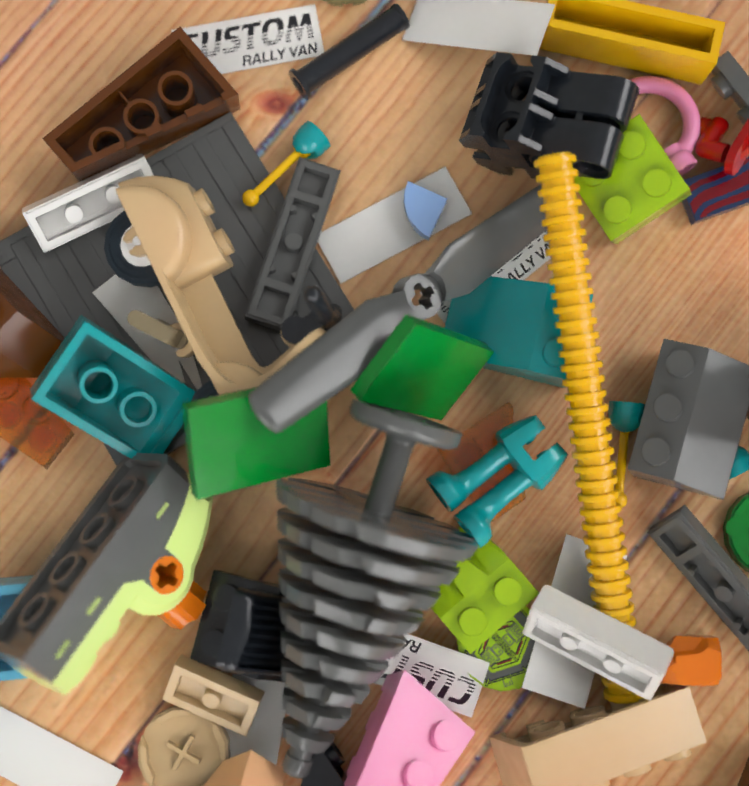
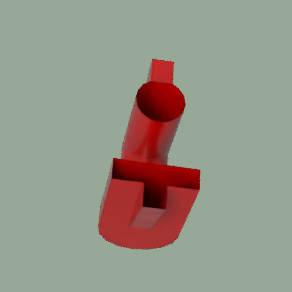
[695,117,749,176]

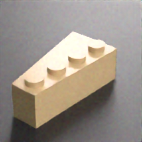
[489,684,707,786]

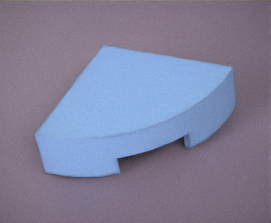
[404,181,447,241]

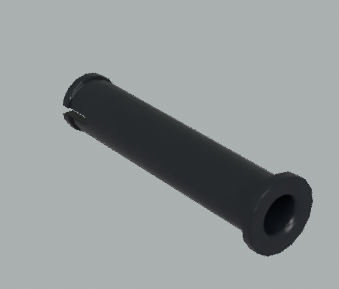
[288,4,410,100]

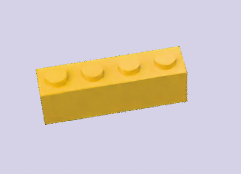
[540,0,726,85]

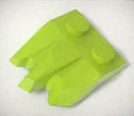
[431,526,539,654]

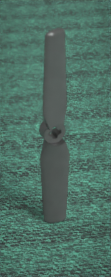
[248,184,547,433]

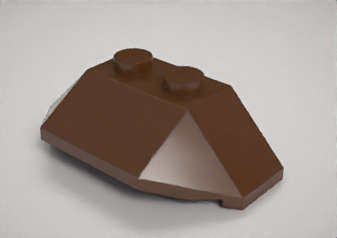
[0,269,65,378]

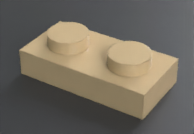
[162,654,265,737]

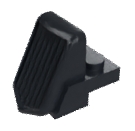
[190,570,290,682]

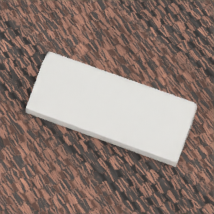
[22,154,154,253]
[522,585,674,701]

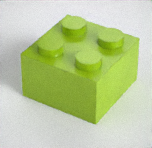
[574,114,692,244]

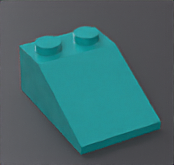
[444,276,593,388]
[30,315,196,459]

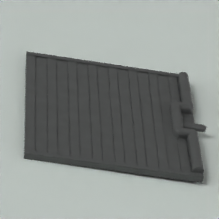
[0,112,354,466]

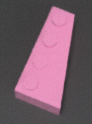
[343,670,475,786]

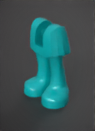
[426,415,568,548]

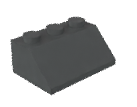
[628,339,749,500]

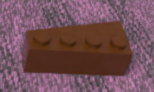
[42,27,240,182]

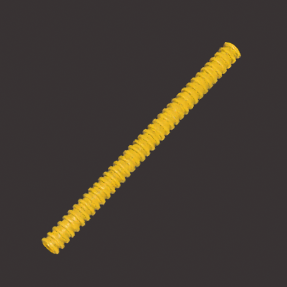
[533,152,643,704]

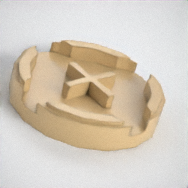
[138,705,231,786]

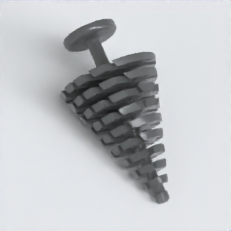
[276,398,478,779]

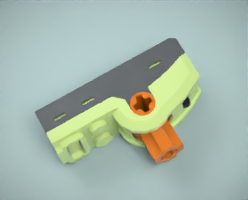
[0,453,213,695]

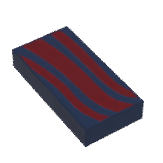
[682,157,749,225]

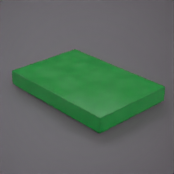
[351,314,494,420]
[182,387,330,500]

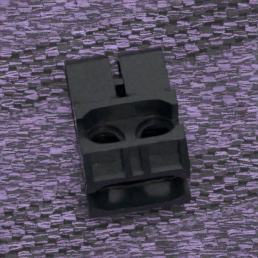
[459,52,639,179]

